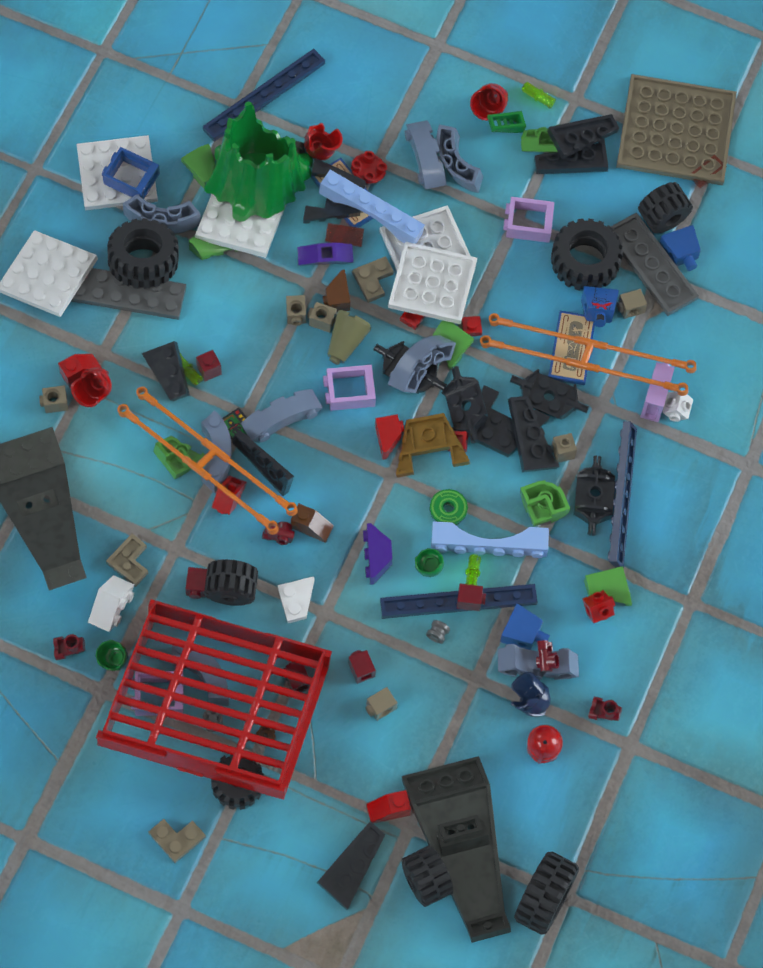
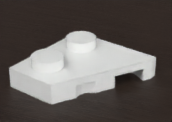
[277,576,315,623]

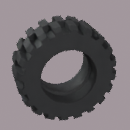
[107,218,179,289]
[551,218,623,291]
[514,851,579,935]

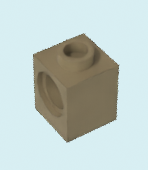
[617,289,647,319]
[286,295,306,326]
[307,302,337,333]
[39,385,68,413]
[551,433,577,463]
[365,687,398,721]

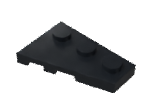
[141,341,190,401]

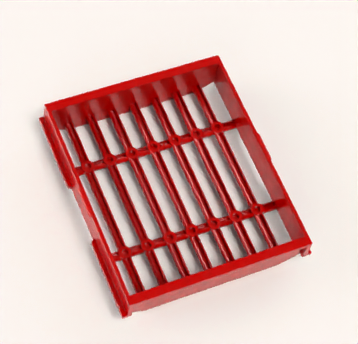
[96,599,332,800]

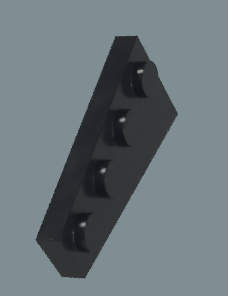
[547,114,619,159]
[534,139,608,174]
[508,396,560,472]
[232,430,294,496]
[316,821,385,910]

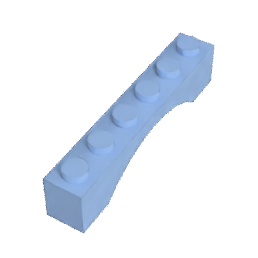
[319,170,425,244]
[431,521,549,558]

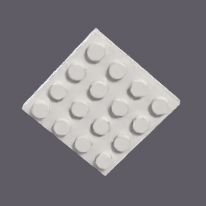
[77,135,158,210]
[195,194,286,258]
[379,205,470,270]
[0,230,98,317]
[388,242,477,324]

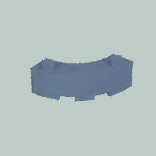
[405,120,447,189]
[437,124,483,193]
[123,194,201,234]
[388,335,456,393]
[241,389,323,442]
[201,410,232,493]
[498,644,579,680]
[171,645,229,706]

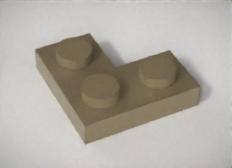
[352,256,394,303]
[106,534,148,587]
[148,819,206,863]

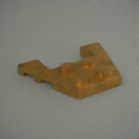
[396,413,470,478]

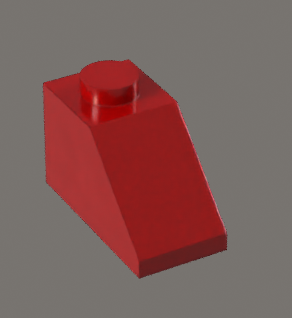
[58,354,102,387]
[375,414,404,460]
[212,475,247,515]
[366,790,411,824]

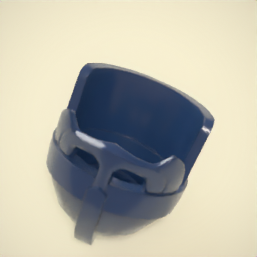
[511,672,551,717]

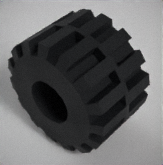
[638,182,693,234]
[204,559,258,606]
[211,754,264,810]
[402,845,454,907]

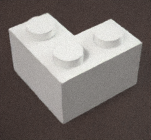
[88,575,134,632]

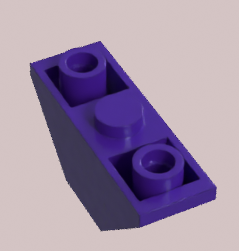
[297,243,354,266]
[363,523,393,585]

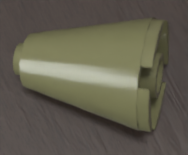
[327,310,372,365]

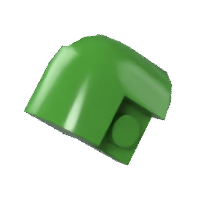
[520,480,570,526]

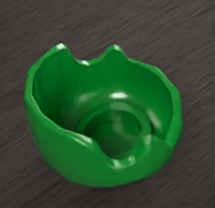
[415,548,444,578]
[95,640,128,671]

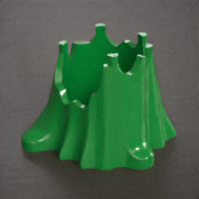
[204,101,313,222]

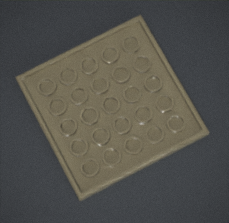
[616,74,737,185]

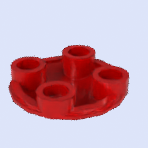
[351,151,387,183]

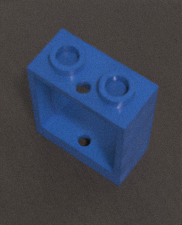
[102,147,160,199]

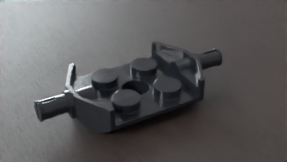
[373,341,448,394]
[441,366,488,443]
[510,369,589,420]
[573,455,615,536]

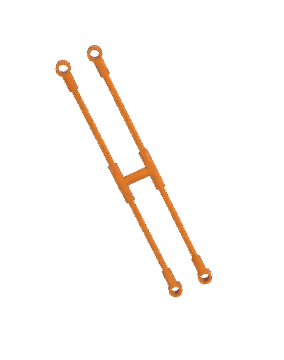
[480,313,697,396]
[117,386,298,535]

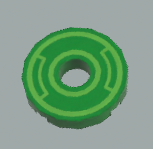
[429,489,468,525]

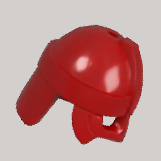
[470,83,508,121]
[304,123,343,160]
[71,368,112,407]
[527,725,563,764]

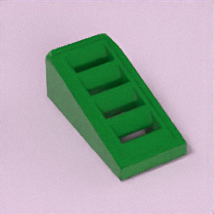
[487,111,526,133]

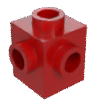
[583,590,615,623]

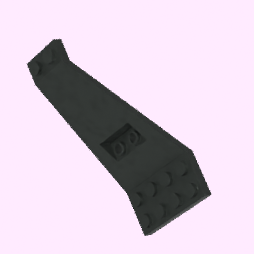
[0,427,87,591]
[402,756,511,943]

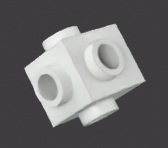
[663,390,693,422]

